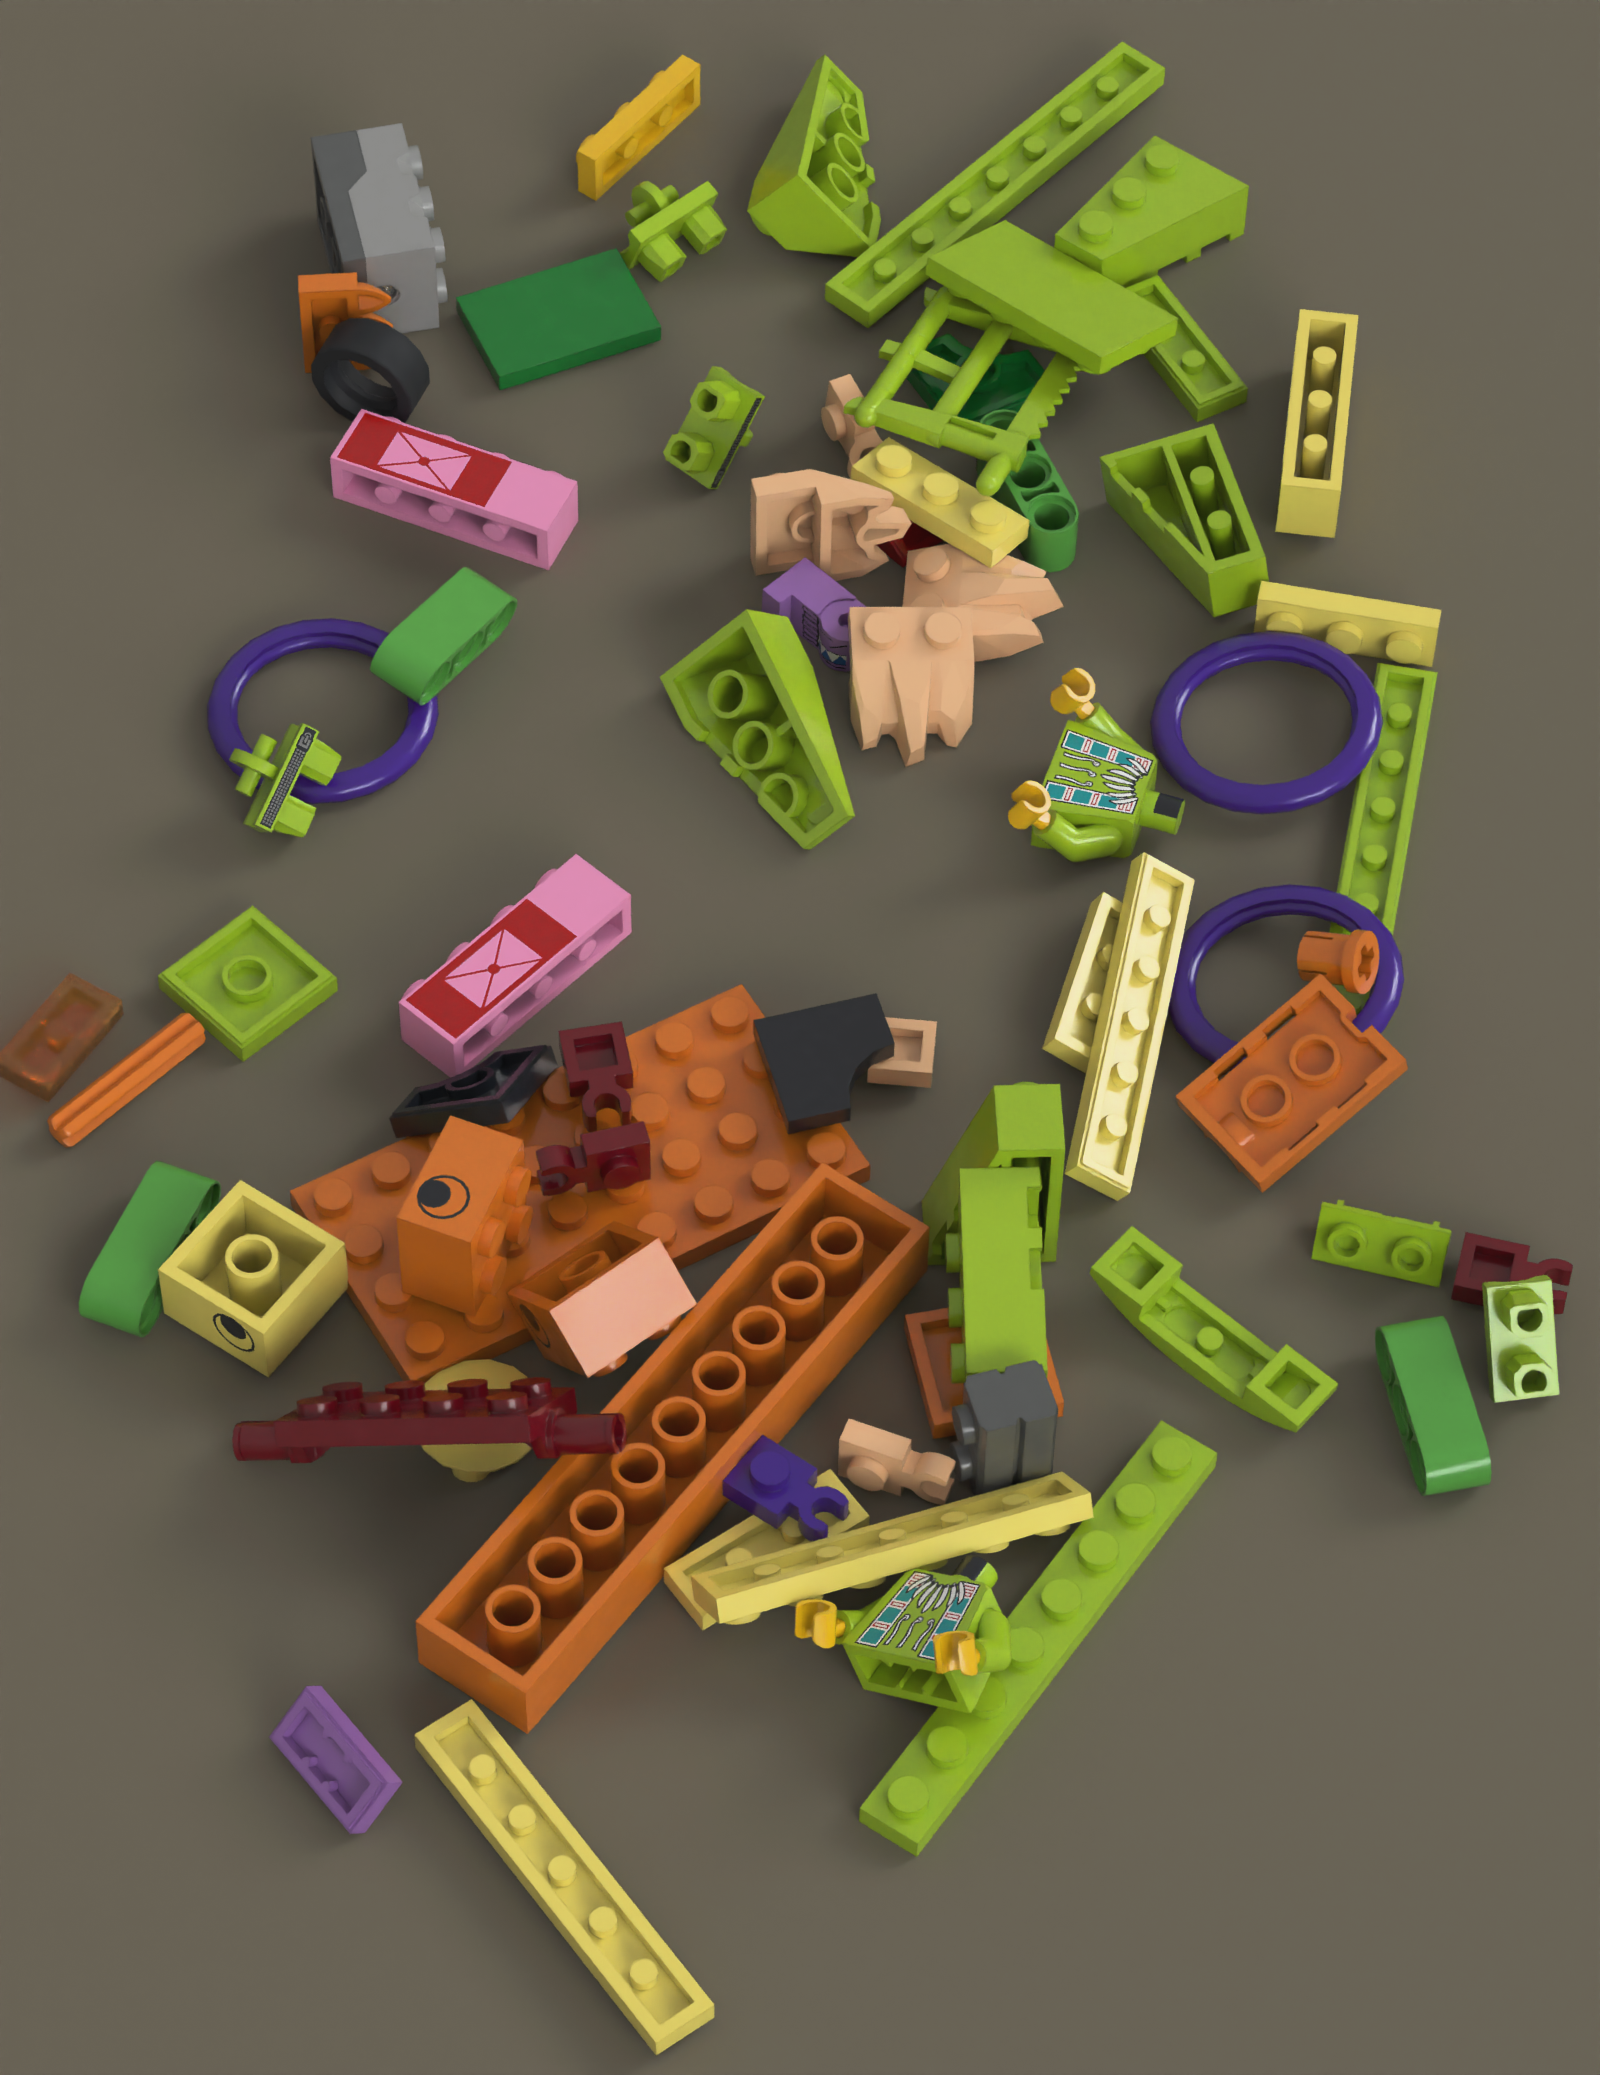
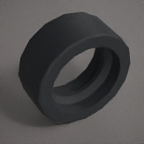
[311,318,430,423]

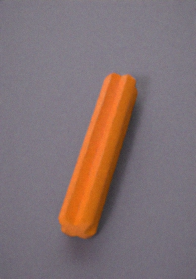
[47,1012,206,1148]

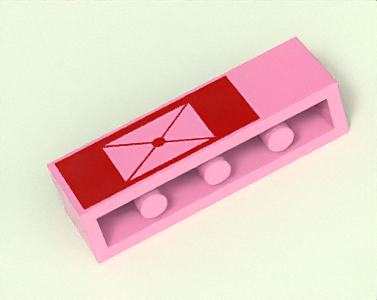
[330,409,578,570]
[399,854,632,1078]

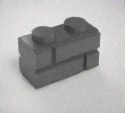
[950,1360,1058,1496]

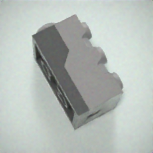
[311,123,448,333]

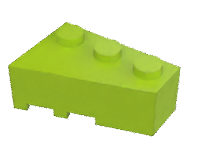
[922,1081,1065,1265]

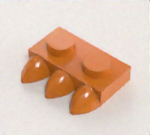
[298,272,393,373]

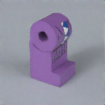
[762,557,866,672]

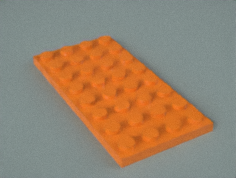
[290,984,871,1383]

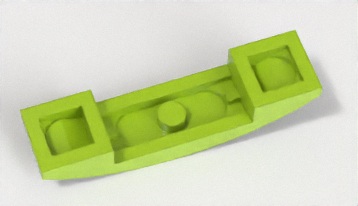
[1089,1226,1338,1433]

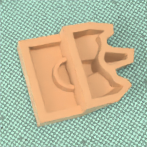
[750,469,912,581]
[902,543,1064,662]
[848,607,974,767]

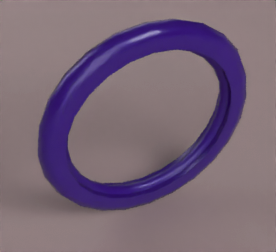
[207,618,439,804]
[1150,631,1383,815]
[1168,884,1404,1071]

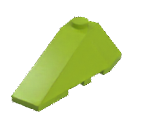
[747,54,881,257]
[660,609,855,850]

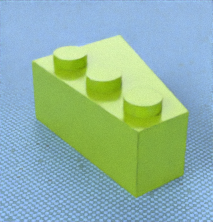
[1054,135,1249,288]
[1099,423,1269,617]
[945,1167,1048,1384]

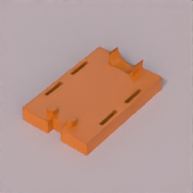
[1175,973,1408,1193]

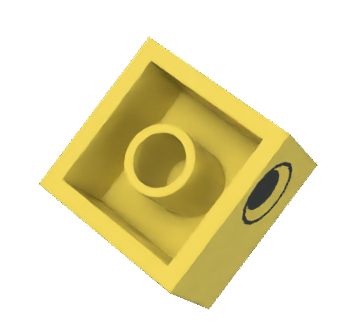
[158,1180,348,1377]

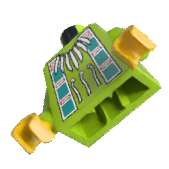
[1008,668,1185,863]
[794,1555,1012,1714]

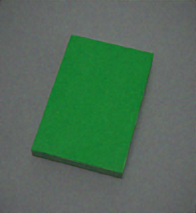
[456,248,661,390]

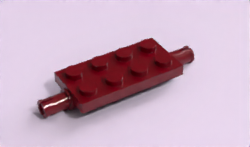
[232,1377,627,1463]

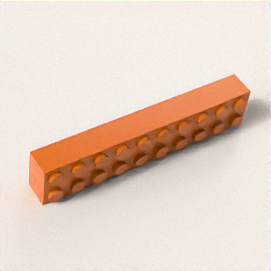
[415,1162,930,1734]

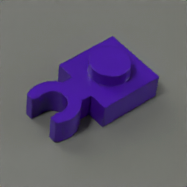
[723,1435,849,1542]

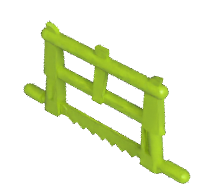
[843,286,1083,496]

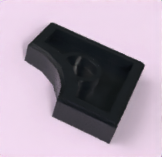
[753,993,895,1134]
[389,1045,558,1138]

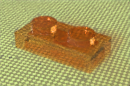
[0,973,124,1103]

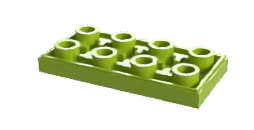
[925,220,1178,375]

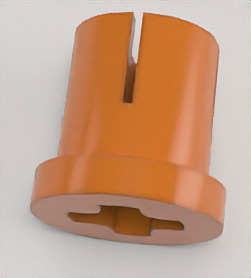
[1297,929,1379,994]

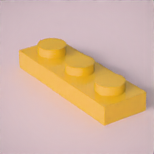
[576,54,700,201]

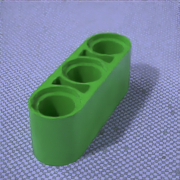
[976,409,1079,573]
[370,567,518,705]
[79,1160,221,1337]
[1375,1316,1492,1496]

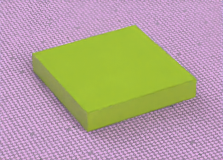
[158,905,338,1062]

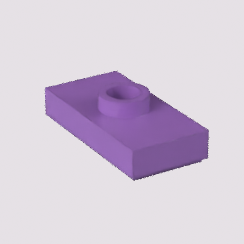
[269,1686,403,1834]

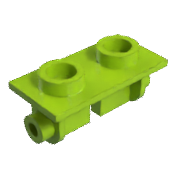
[1311,1199,1452,1288]

